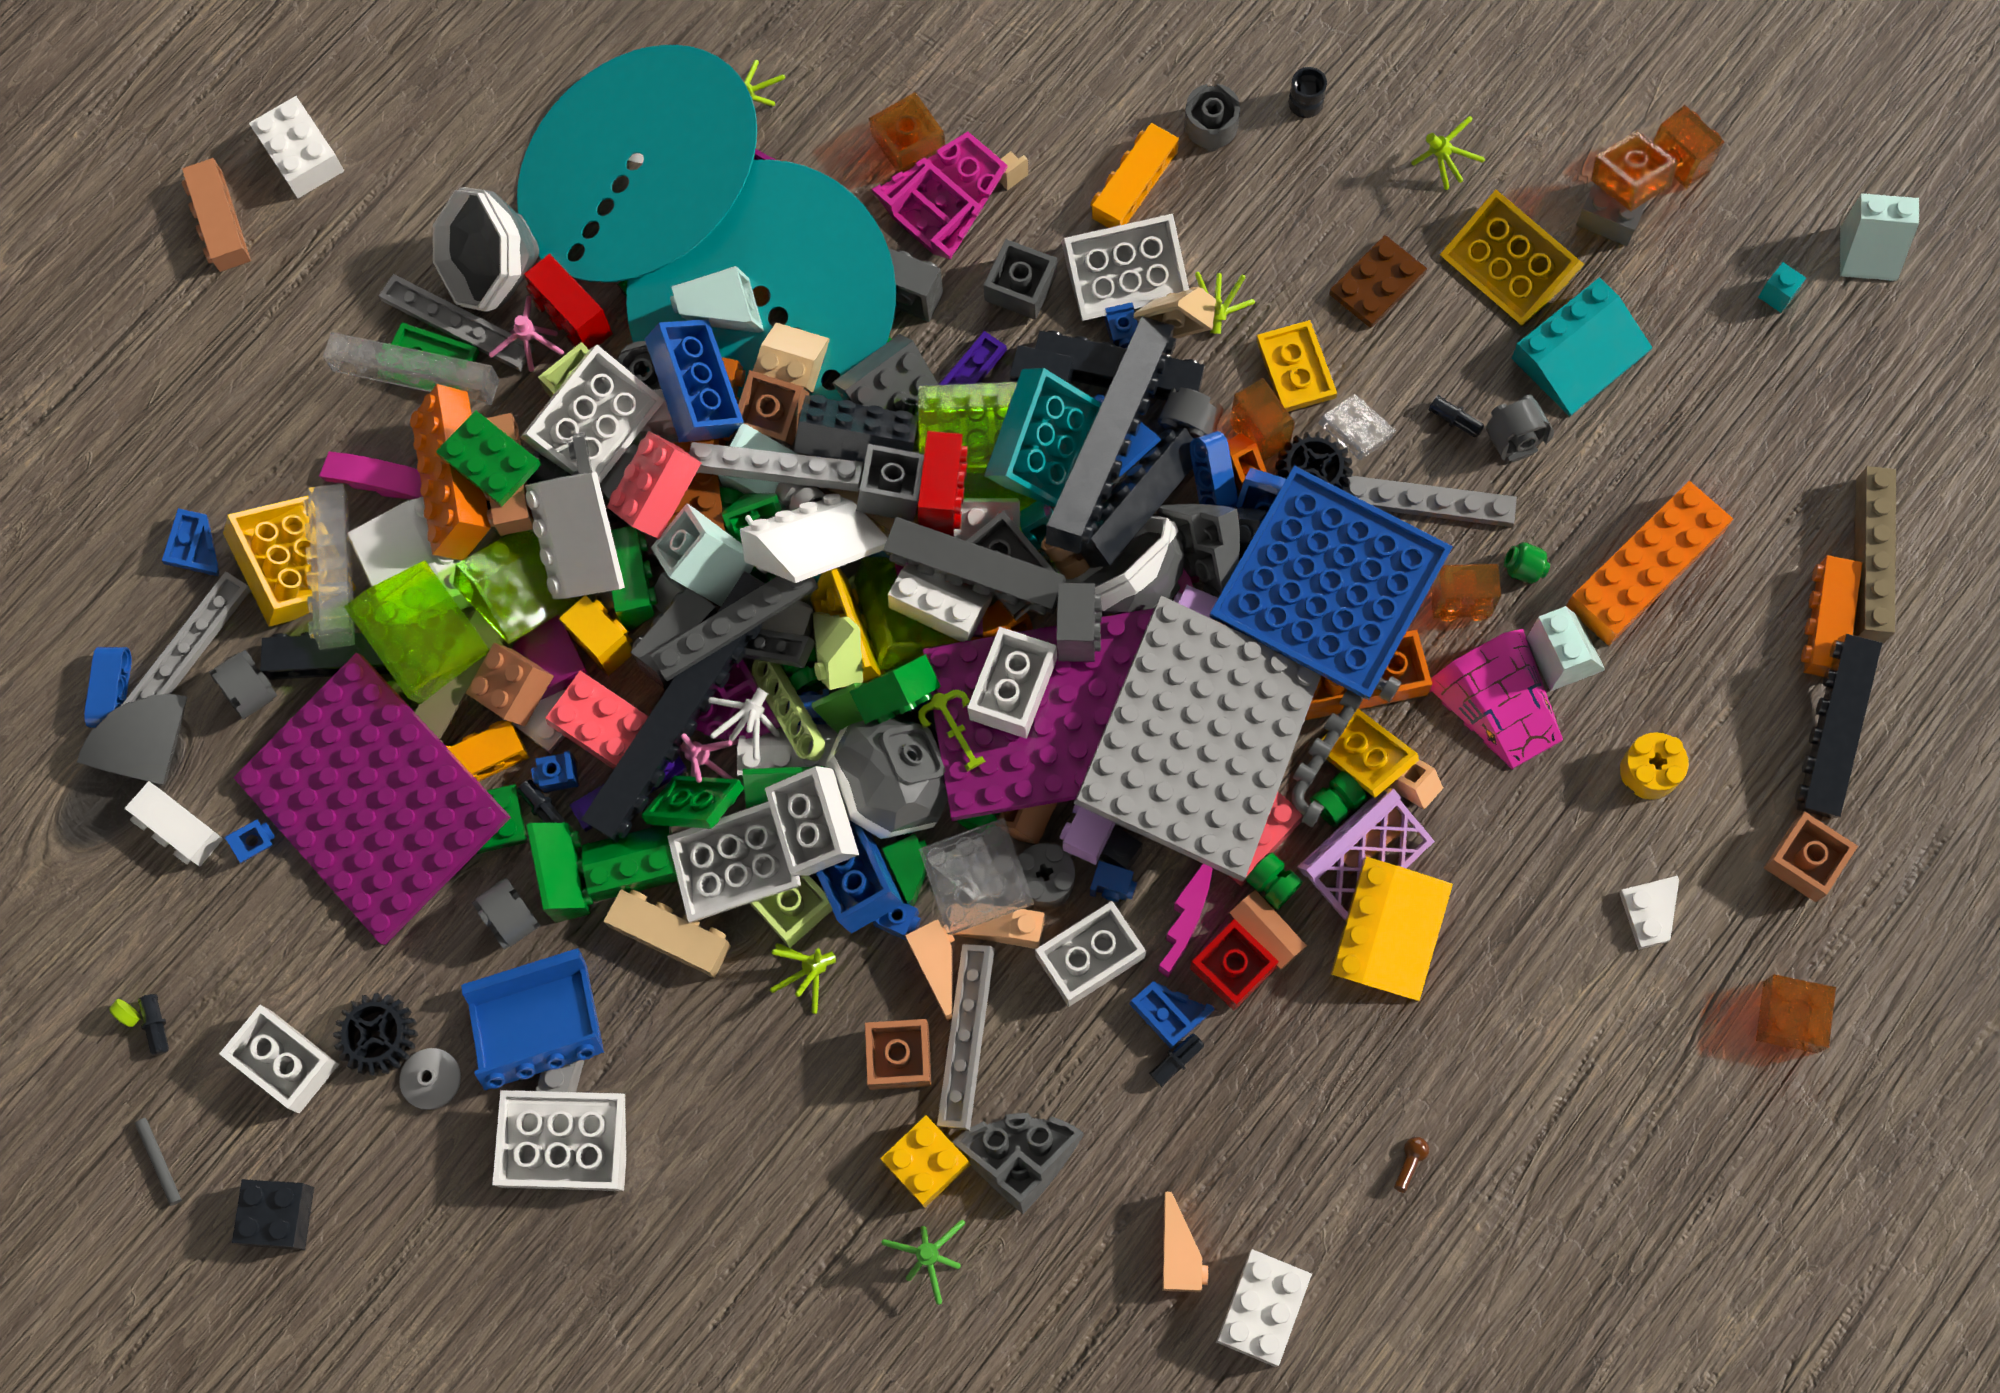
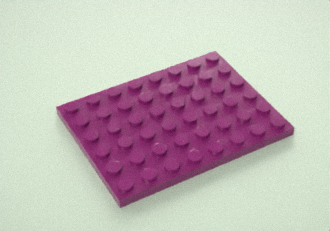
[923,608,1154,821]
[233,653,511,945]

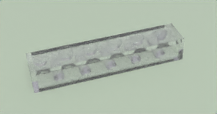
[323,332,500,405]
[304,484,355,649]

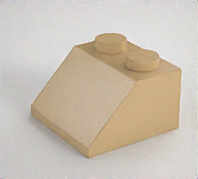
[1133,287,1216,339]
[753,323,830,393]

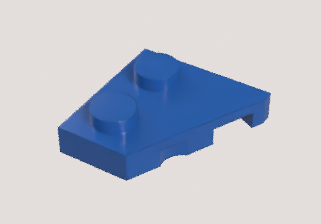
[162,508,220,576]
[1129,982,1215,1049]

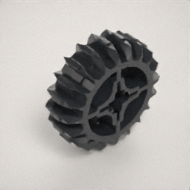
[1275,431,1353,490]
[333,993,418,1076]

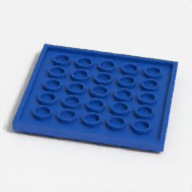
[1209,465,1453,700]

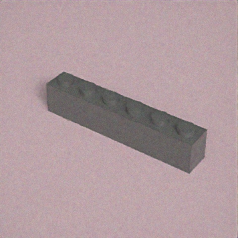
[883,517,1066,616]

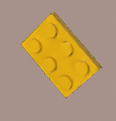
[1256,320,1337,413]
[1321,709,1419,798]

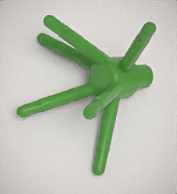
[881,1220,965,1305]

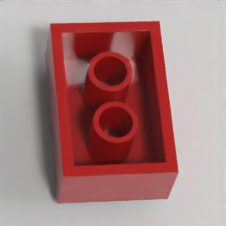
[524,254,613,350]
[918,431,968,537]

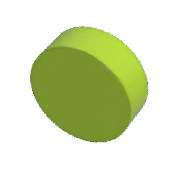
[109,999,141,1027]

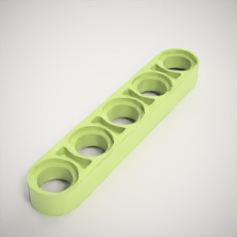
[752,660,825,761]

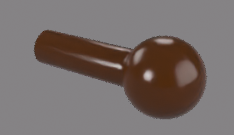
[1394,1137,1429,1193]

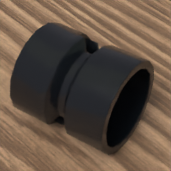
[1288,67,1327,118]

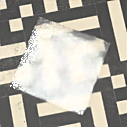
[919,818,1034,935]

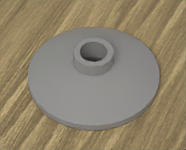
[399,1048,461,1110]

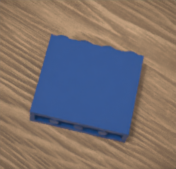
[461,948,604,1090]

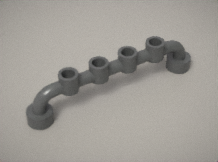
[1292,676,1402,827]

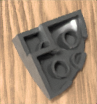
[1158,504,1240,598]
[77,694,188,784]
[952,1113,1084,1214]

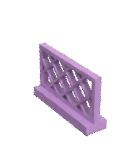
[1297,788,1435,922]

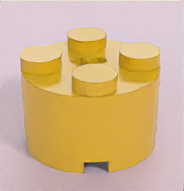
[1620,732,1689,800]

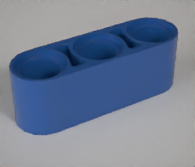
[1190,431,1238,507]
[84,647,132,728]

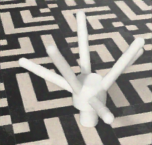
[708,688,780,760]

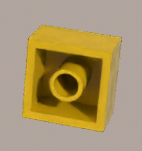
[559,595,633,676]
[880,1115,970,1208]

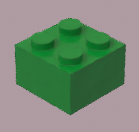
[849,654,941,724]

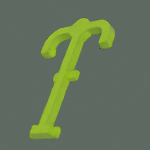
[919,690,986,772]

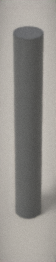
[134,1118,182,1206]

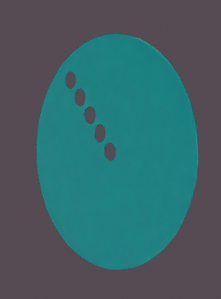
[517,45,757,283]
[626,160,896,431]

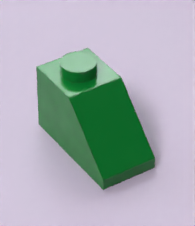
[882,834,931,906]

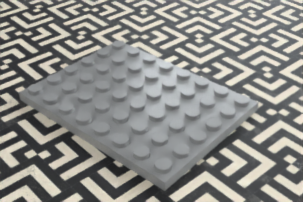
[1074,595,1321,881]

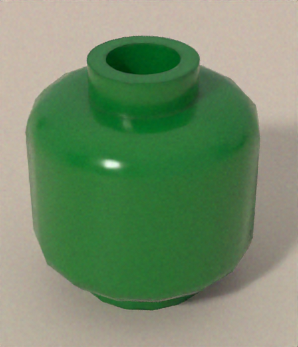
[1504,542,1550,584]

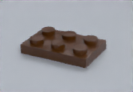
[1329,235,1427,328]

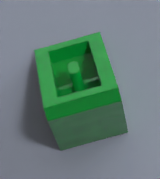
[722,493,782,539]

